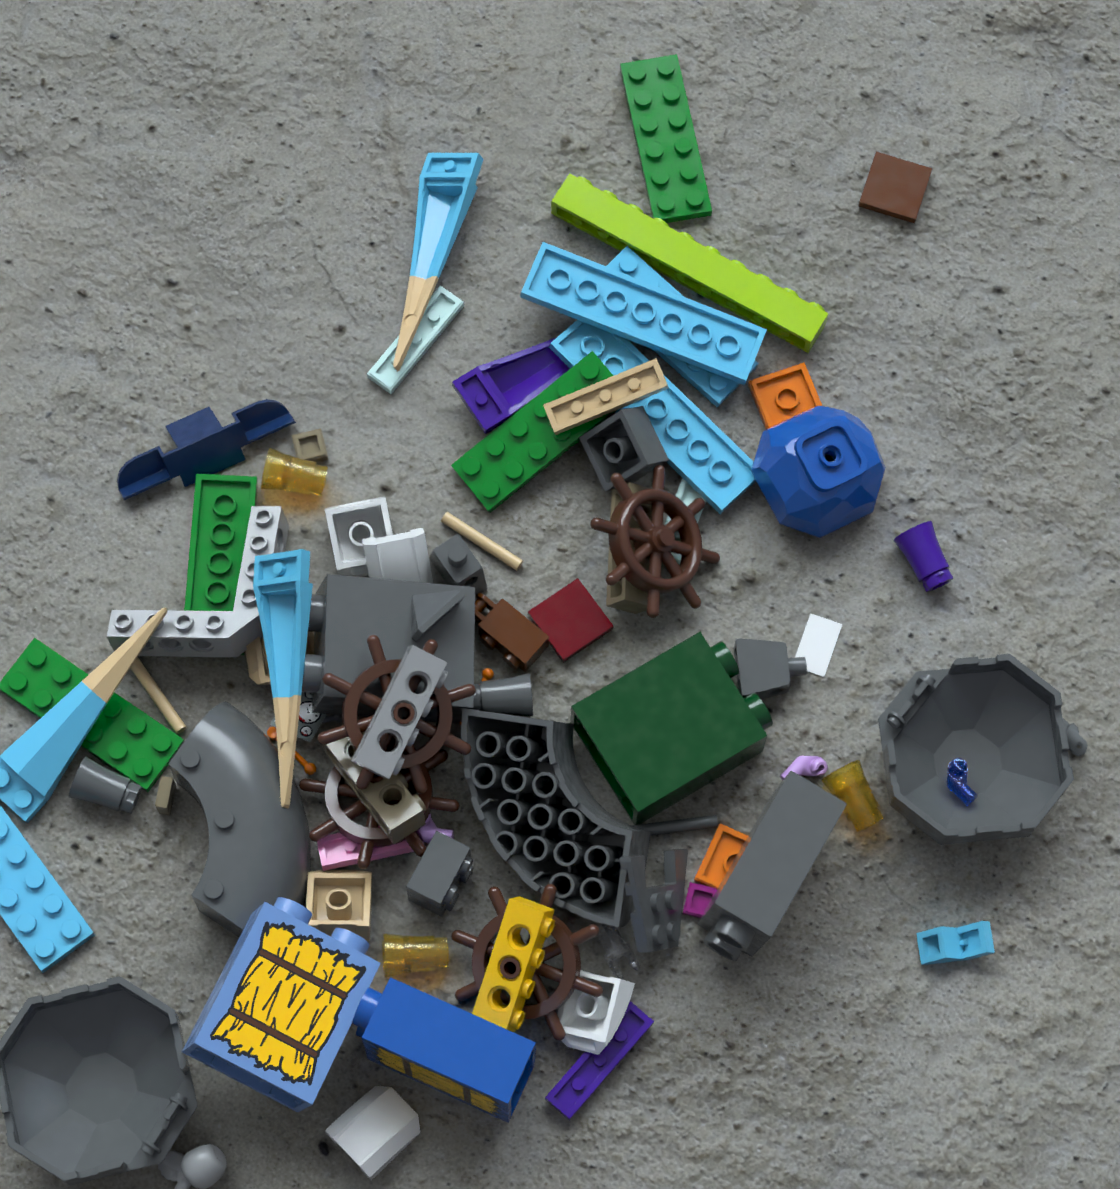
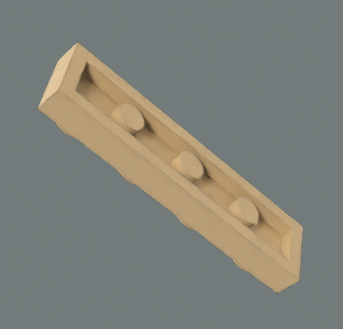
[543,358,669,435]

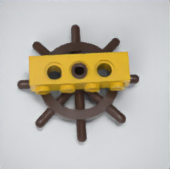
[451,884,603,1041]

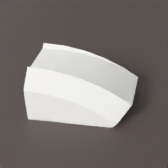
[325,497,393,577]
[362,528,433,583]
[557,970,635,1055]
[325,1086,420,1180]

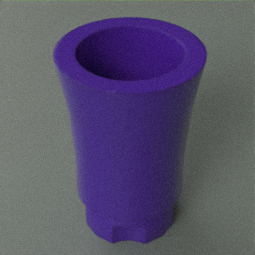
[893,521,953,592]

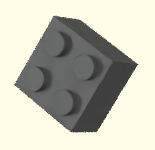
[579,406,669,492]
[406,831,474,917]

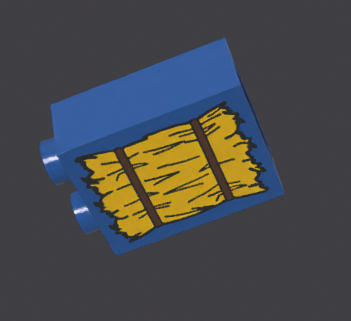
[352,977,536,1123]

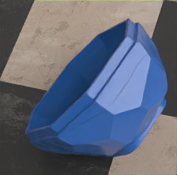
[751,406,886,538]

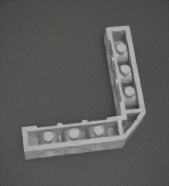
[106,506,289,657]

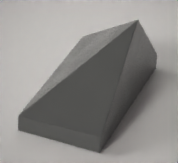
[411,589,467,642]

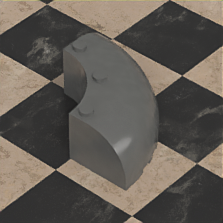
[168,701,311,937]
[461,708,651,927]

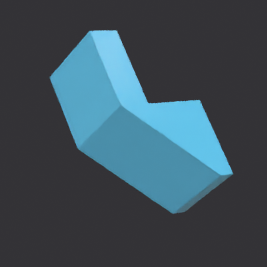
[916,921,995,965]

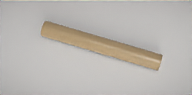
[441,512,523,571]
[130,657,187,734]

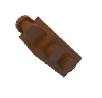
[475,592,550,672]

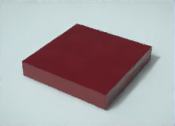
[528,578,614,663]

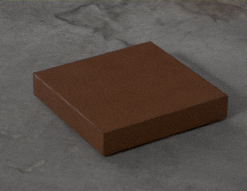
[858,151,932,224]

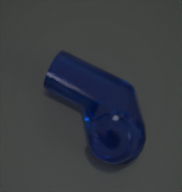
[946,758,978,806]

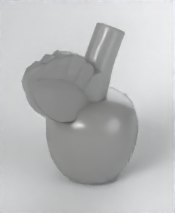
[158,1144,227,1189]

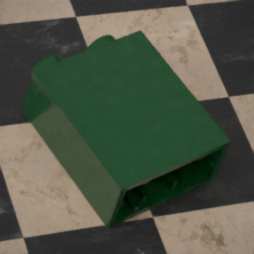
[570,632,773,825]

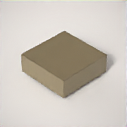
[291,428,328,466]
[155,776,176,816]

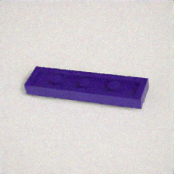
[545,1001,654,1121]

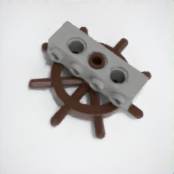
[318,635,476,794]

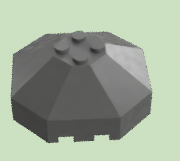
[878,654,1074,845]
[0,976,198,1186]

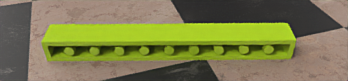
[551,173,829,353]

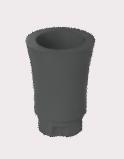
[472,673,533,716]
[69,757,142,814]

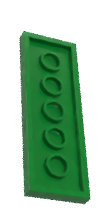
[620,54,712,223]
[451,351,617,513]
[184,474,258,655]
[0,638,184,793]

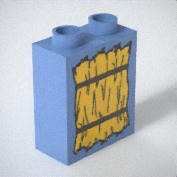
[182,897,381,1112]

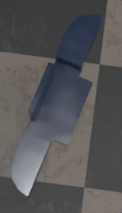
[117,399,296,500]

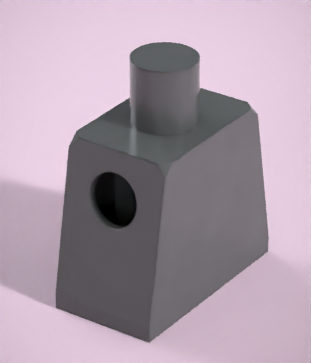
[429,534,487,597]
[734,638,807,699]

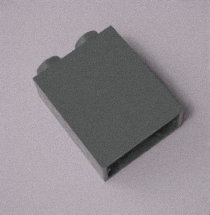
[302,574,475,724]
[697,771,847,961]

